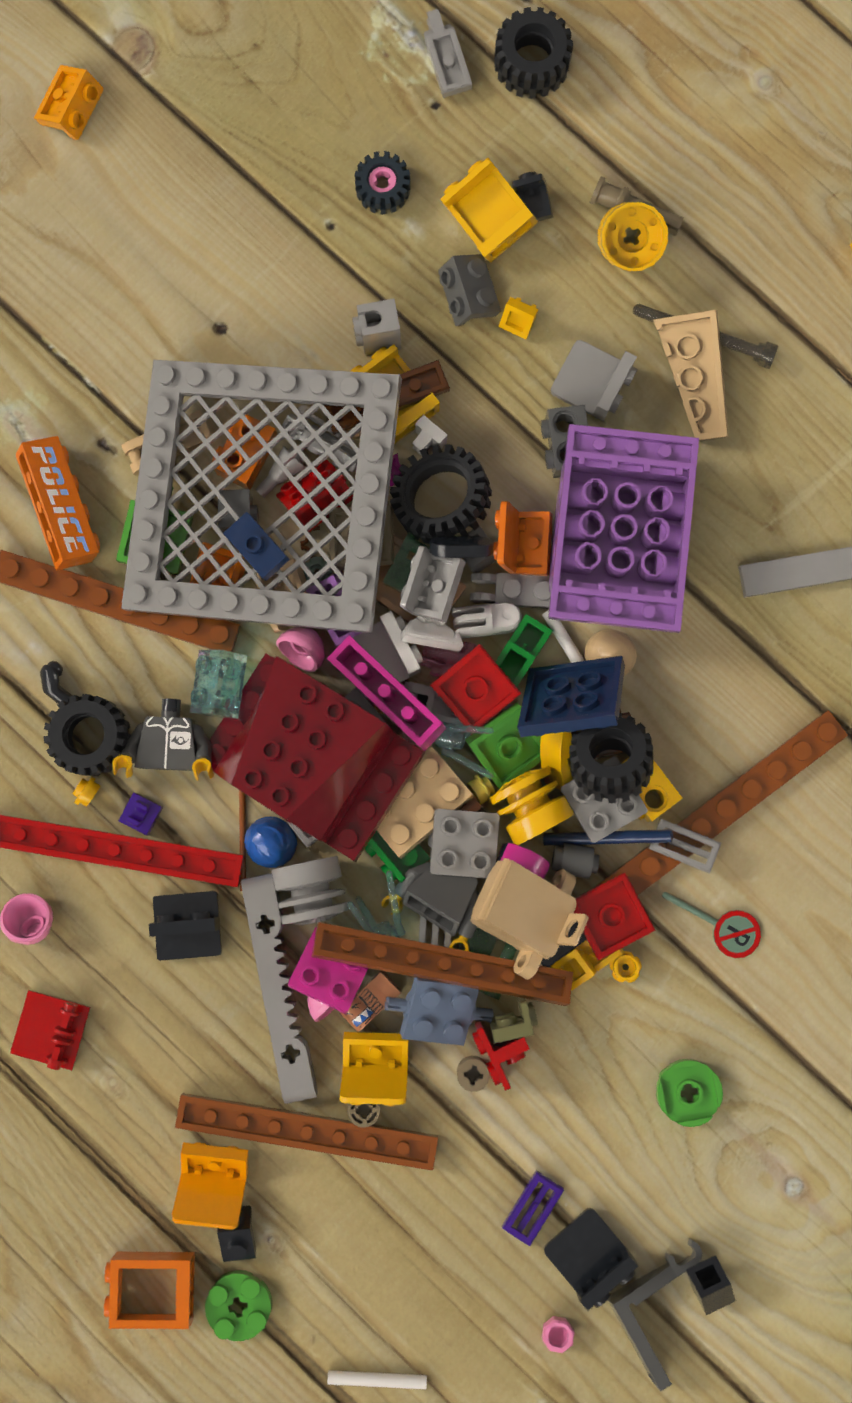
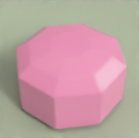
[542,1316,575,1353]

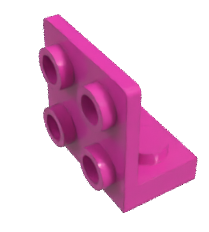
[288,927,368,1014]

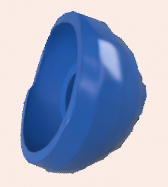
[244,817,297,868]

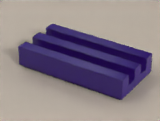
[502,1170,564,1246]

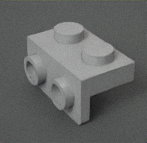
[400,546,466,623]

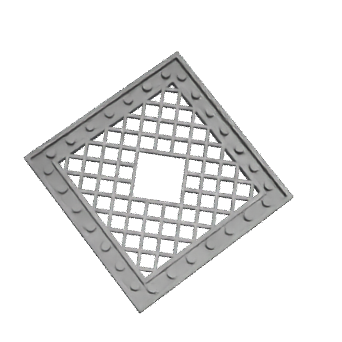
[121,360,402,633]

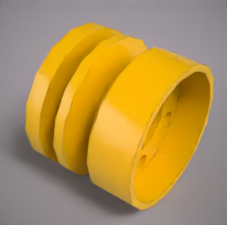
[597,202,668,271]
[489,766,575,845]

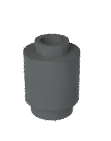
[551,843,600,879]

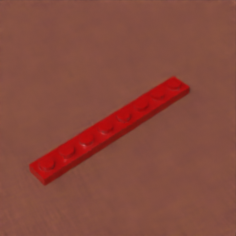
[0,815,245,887]

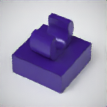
[118,793,163,836]

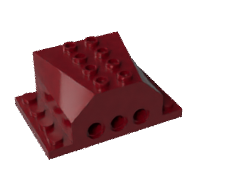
[210,653,425,862]

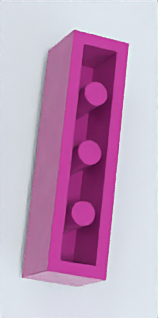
[327,635,447,752]

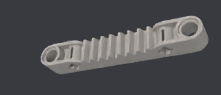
[241,873,318,1104]

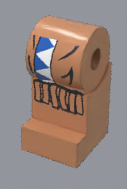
[340,971,402,1032]

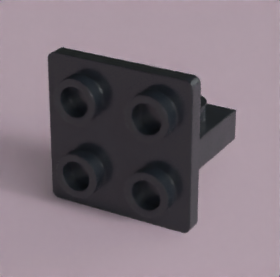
[149,891,222,961]

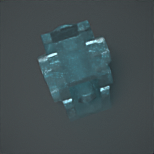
[190,650,247,719]

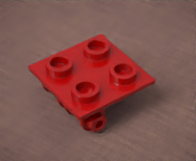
[10,990,91,1071]

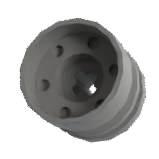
[271,856,349,925]

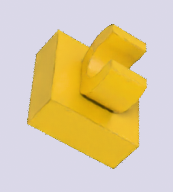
[498,297,539,339]

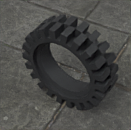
[390,444,492,544]

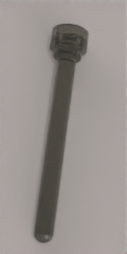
[633,304,779,369]

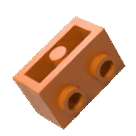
[212,414,278,490]

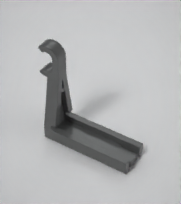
[608,1238,702,1392]

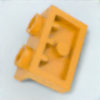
[34,65,104,140]

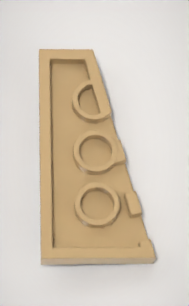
[654,310,729,441]

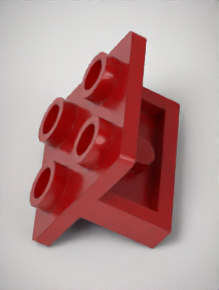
[276,460,353,532]
[472,1021,530,1091]

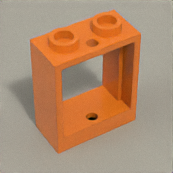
[104,1251,195,1329]

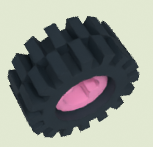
[355,151,410,215]

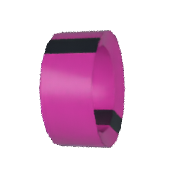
[496,843,550,879]

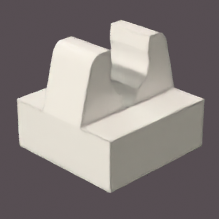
[412,415,447,455]

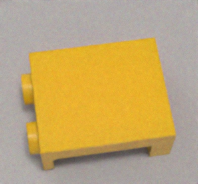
[440,158,538,263]
[349,344,440,444]

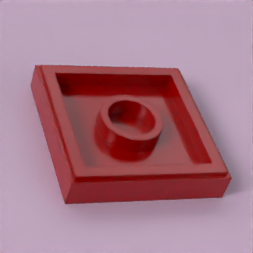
[430,643,521,735]
[574,872,656,961]

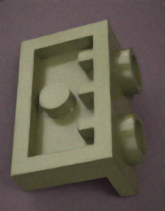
[490,997,538,1043]

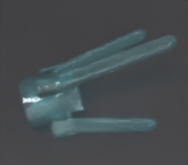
[435,722,494,779]
[347,871,406,938]

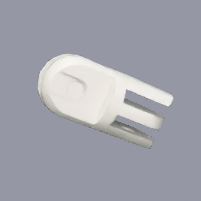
[451,602,522,639]

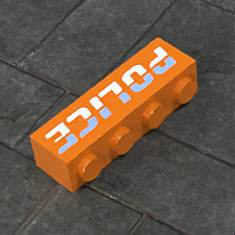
[15,436,100,571]

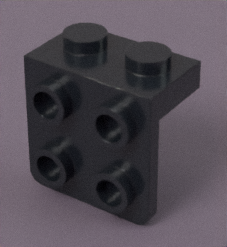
[544,1208,638,1311]

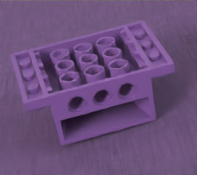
[548,424,699,633]

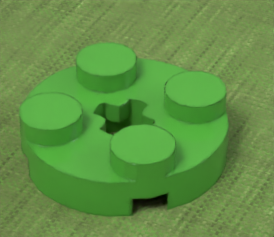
[656,1059,723,1127]
[205,1270,272,1341]

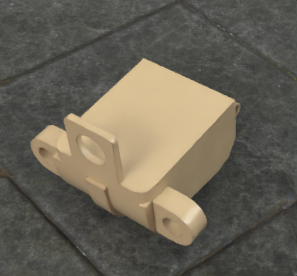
[471,858,589,979]

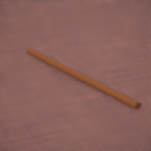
[239,790,246,891]

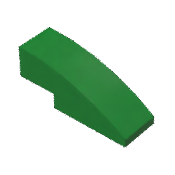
[495,614,553,711]

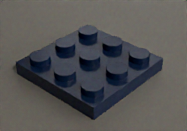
[518,656,625,737]

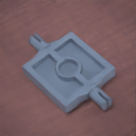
[384,977,493,1046]

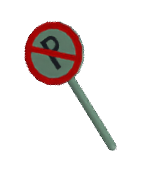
[662,892,761,958]

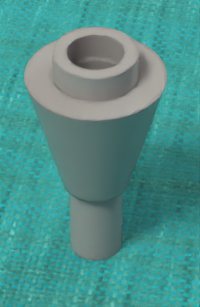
[256,446,306,498]

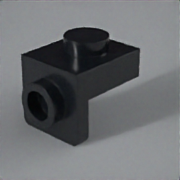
[512,172,553,222]
[217,1205,256,1262]

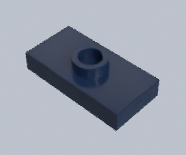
[223,512,290,581]

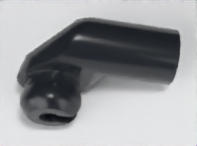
[40,661,73,704]

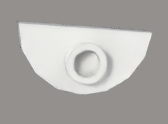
[401,616,464,652]

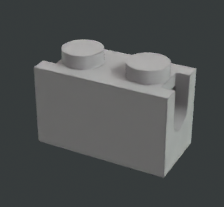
[352,299,401,356]

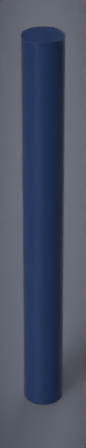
[543,829,673,846]

